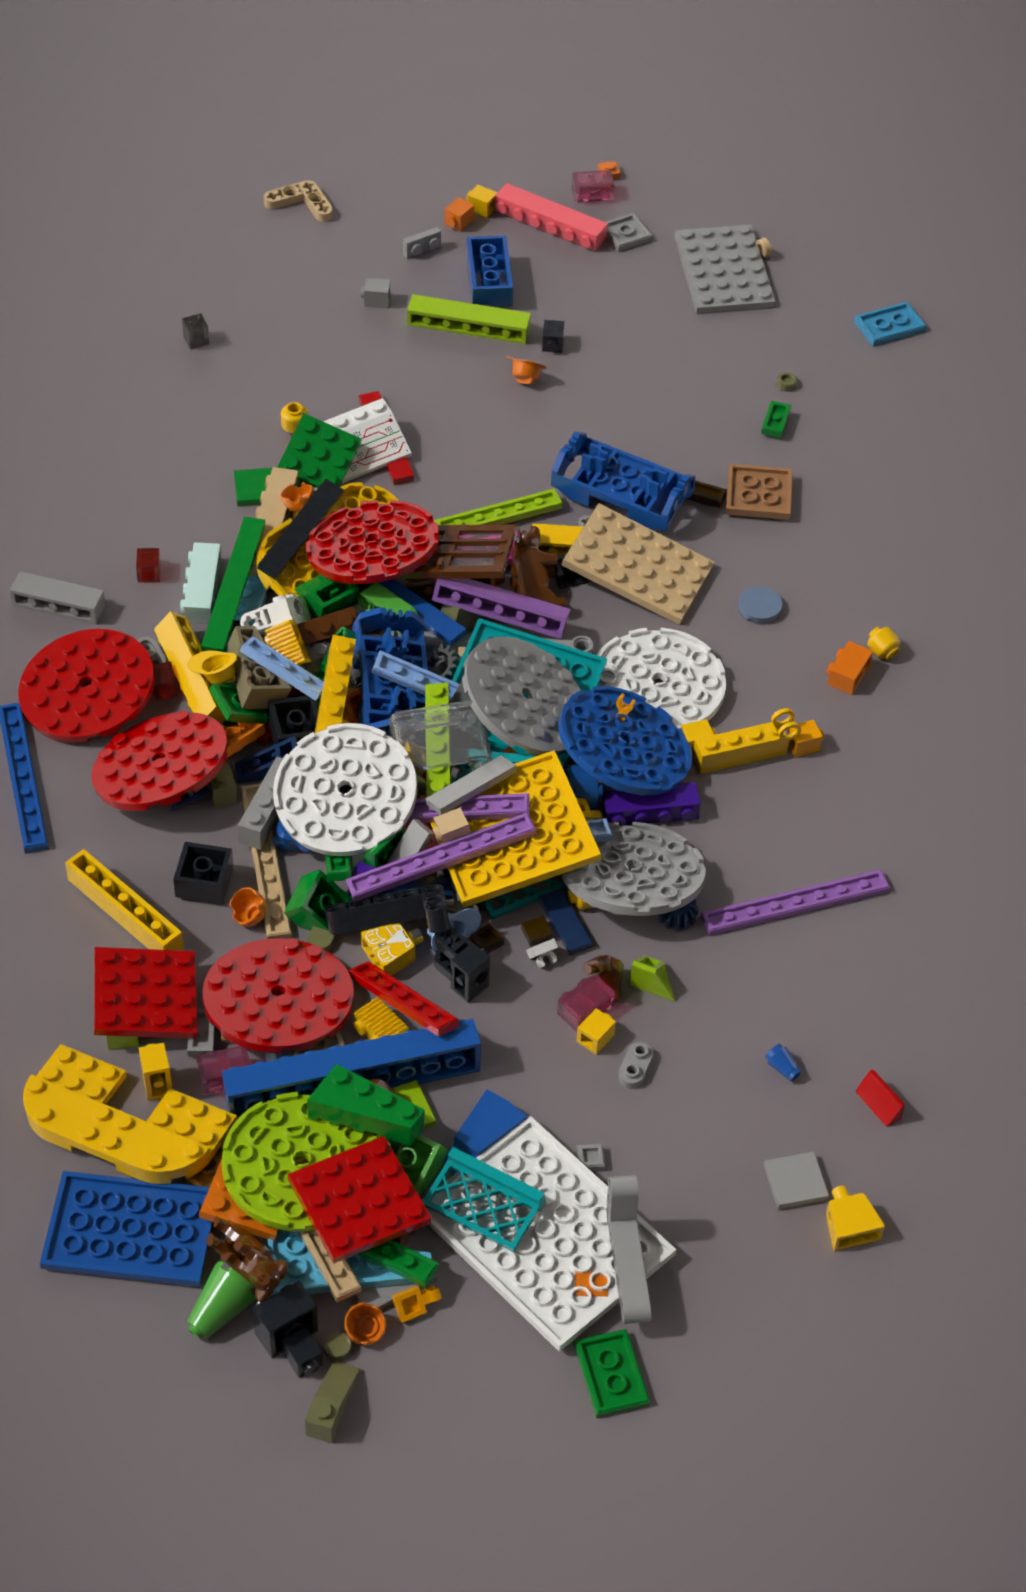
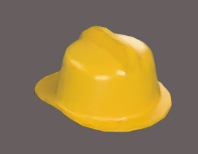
[187,651,237,684]

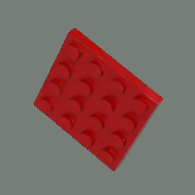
[94,947,197,1039]
[288,1136,431,1264]

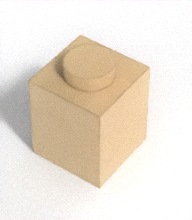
[432,807,471,843]

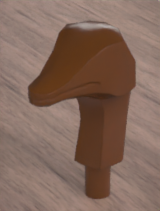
[582,955,624,1002]

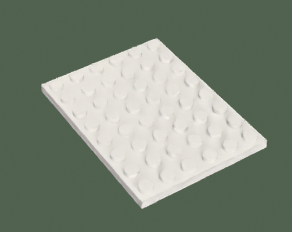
[421,1116,676,1352]

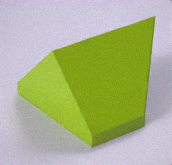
[630,955,676,1002]

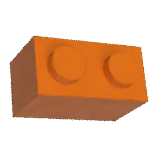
[826,641,873,695]

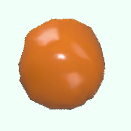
[280,482,315,512]
[229,887,267,927]
[344,1302,386,1346]

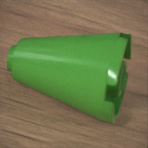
[187,1261,257,1339]

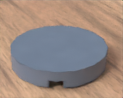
[738,586,783,624]

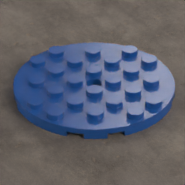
[558,686,692,796]

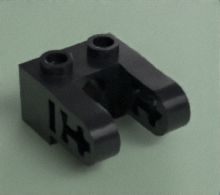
[434,927,490,1003]

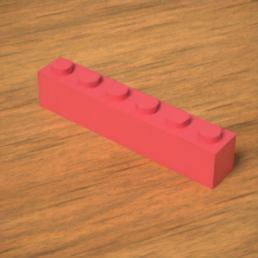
[494,183,608,252]

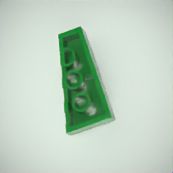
[307,1064,425,1146]

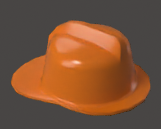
[505,355,547,384]

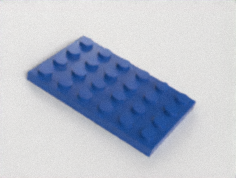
[40,1171,214,1287]

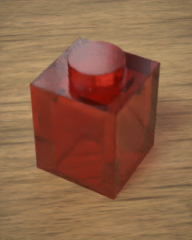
[136,548,161,583]
[153,661,178,700]

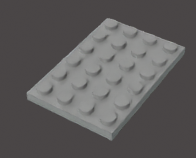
[674,224,775,314]

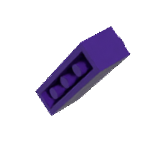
[601,782,701,826]

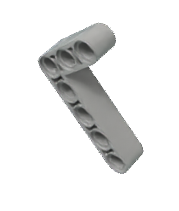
[606,1175,651,1324]

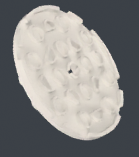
[597,628,726,729]
[273,723,417,856]

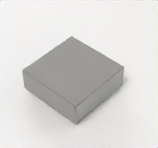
[576,1144,605,1171]

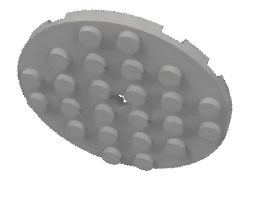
[462,637,580,756]
[561,822,706,916]

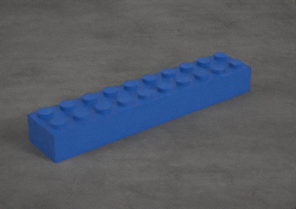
[222,1019,481,1119]

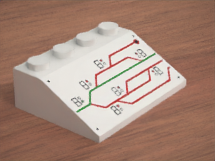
[323,398,412,483]

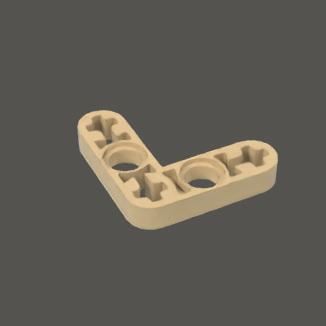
[264,180,333,222]

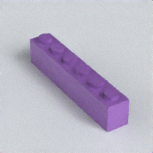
[432,578,571,639]

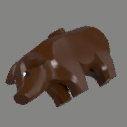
[510,526,567,607]
[206,1216,288,1302]

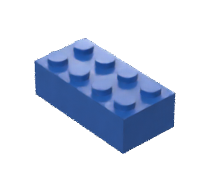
[466,235,513,307]

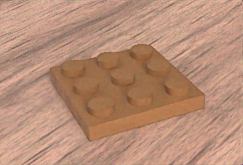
[726,463,793,520]

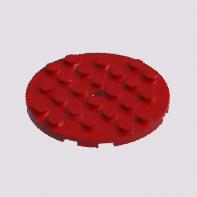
[306,500,439,584]
[18,628,155,742]
[91,711,229,811]
[203,938,354,1053]

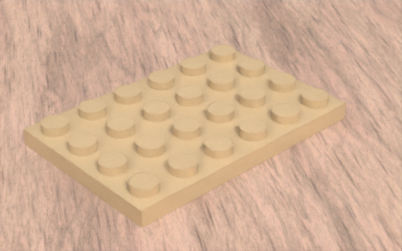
[562,503,715,625]

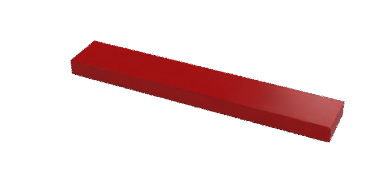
[359,391,414,485]
[349,961,459,1037]

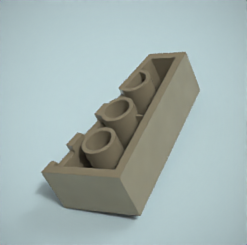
[226,626,291,709]

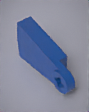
[445,1089,527,1175]

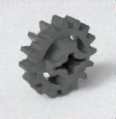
[426,644,460,680]

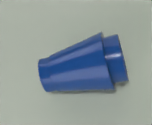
[765,1044,802,1082]

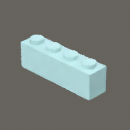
[180,542,221,623]

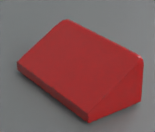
[856,1069,905,1127]

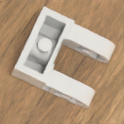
[240,593,311,631]

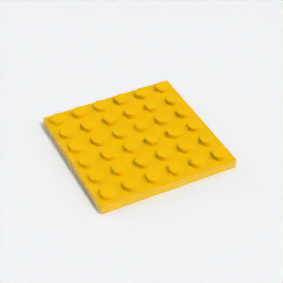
[420,750,602,908]

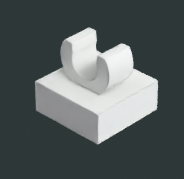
[526,939,558,968]

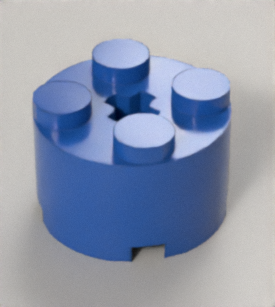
[562,765,603,811]

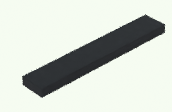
[257,479,344,580]

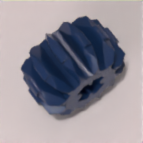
[658,899,699,932]

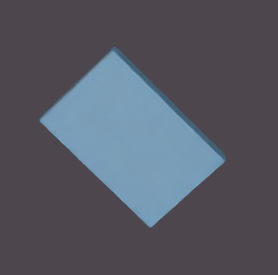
[854,301,927,346]

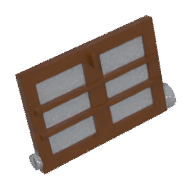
[394,524,520,579]

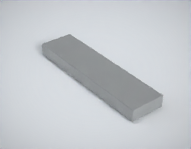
[426,755,517,815]

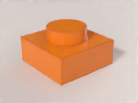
[597,161,621,181]

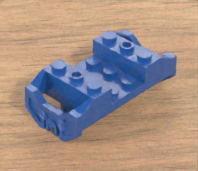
[551,431,696,532]
[352,607,428,748]

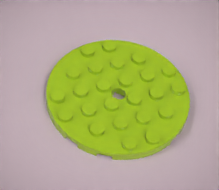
[221,1092,377,1232]

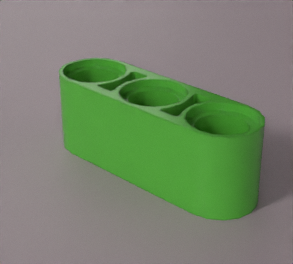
[356,583,419,634]

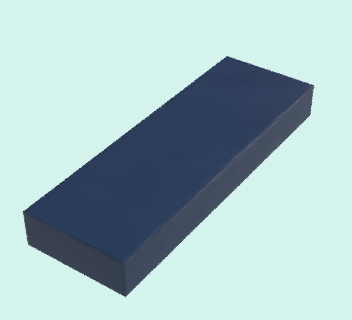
[539,888,592,955]

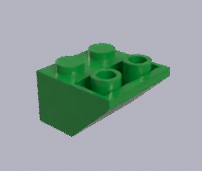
[295,574,359,618]

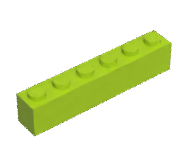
[407,294,531,344]

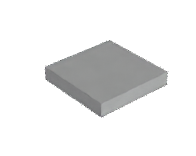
[606,213,653,252]
[763,1152,829,1210]

